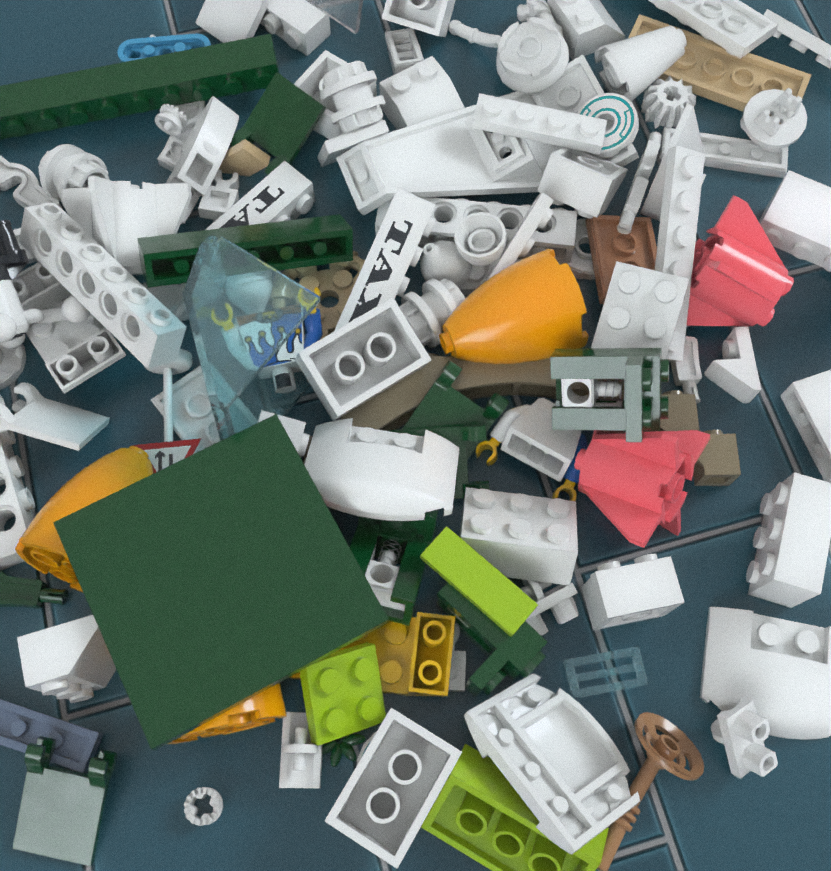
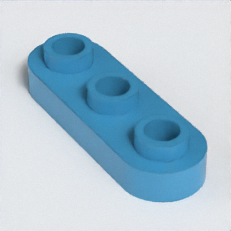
[117,33,211,62]

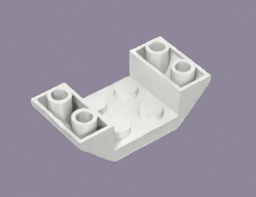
[12,262,126,394]

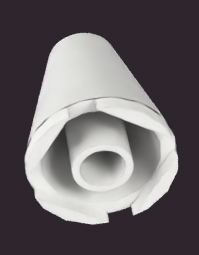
[595,25,687,102]

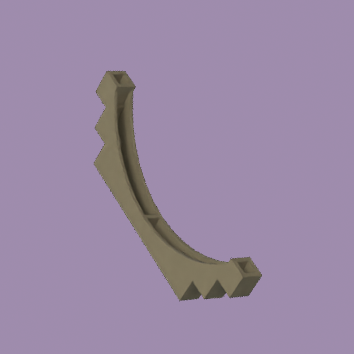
[303,353,741,486]

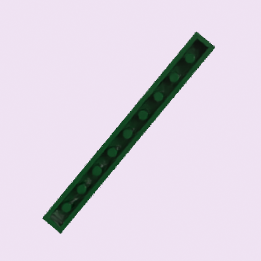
[0,34,280,140]

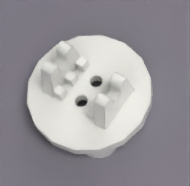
[740,88,808,152]

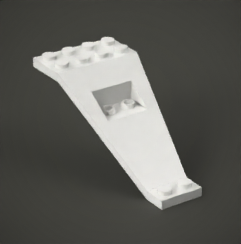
[336,55,639,215]

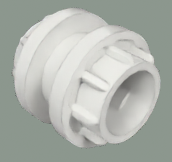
[320,61,386,133]
[38,144,109,202]
[399,278,465,348]

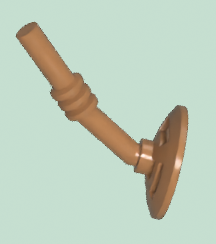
[597,712,704,871]

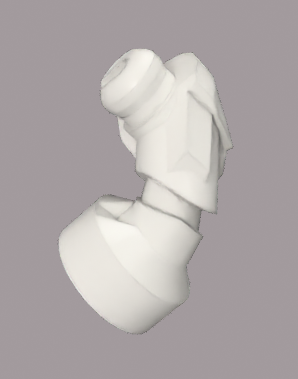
[517,0,563,36]

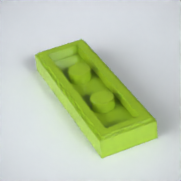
[420,526,538,637]

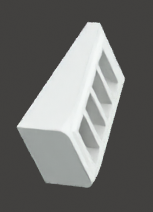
[385,28,424,75]

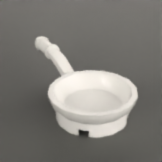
[448,17,569,93]

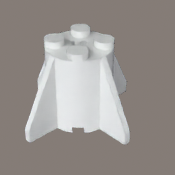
[61,176,192,276]

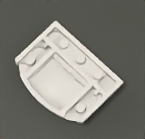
[304,418,459,521]
[700,607,831,740]
[464,673,640,855]

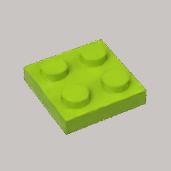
[300,642,386,746]

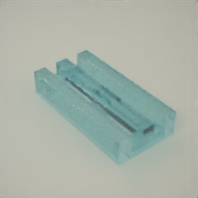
[563,646,648,699]

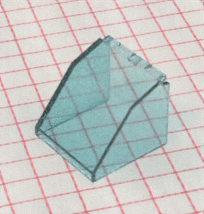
[183,236,320,441]

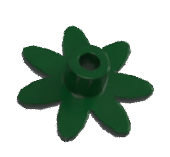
[322,734,366,767]

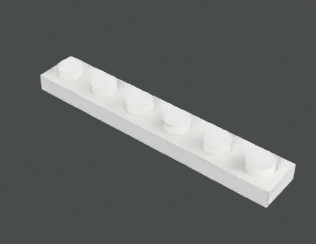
[655,146,705,362]

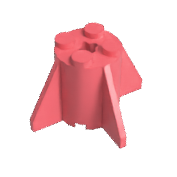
[686,195,794,327]
[574,430,710,548]

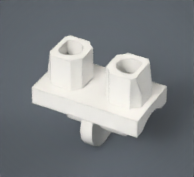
[521,579,579,636]
[711,695,778,779]
[279,712,323,789]

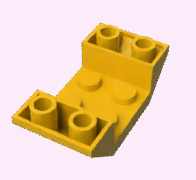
[290,612,456,697]

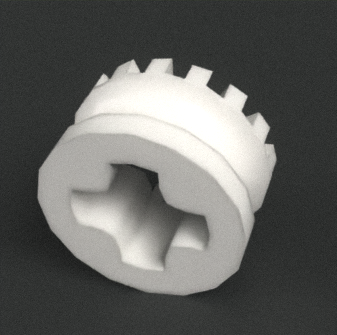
[155,104,188,136]
[184,787,223,826]

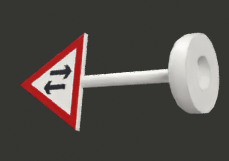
[133,349,203,474]

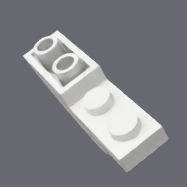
[165,96,239,224]

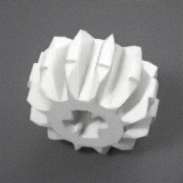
[641,76,696,129]

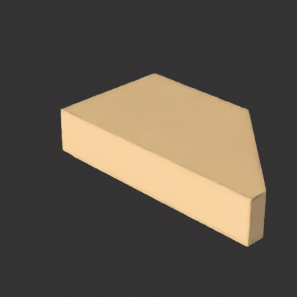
[219,139,270,176]

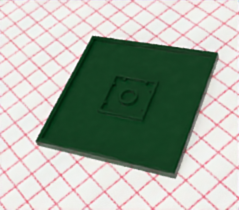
[53,414,389,751]

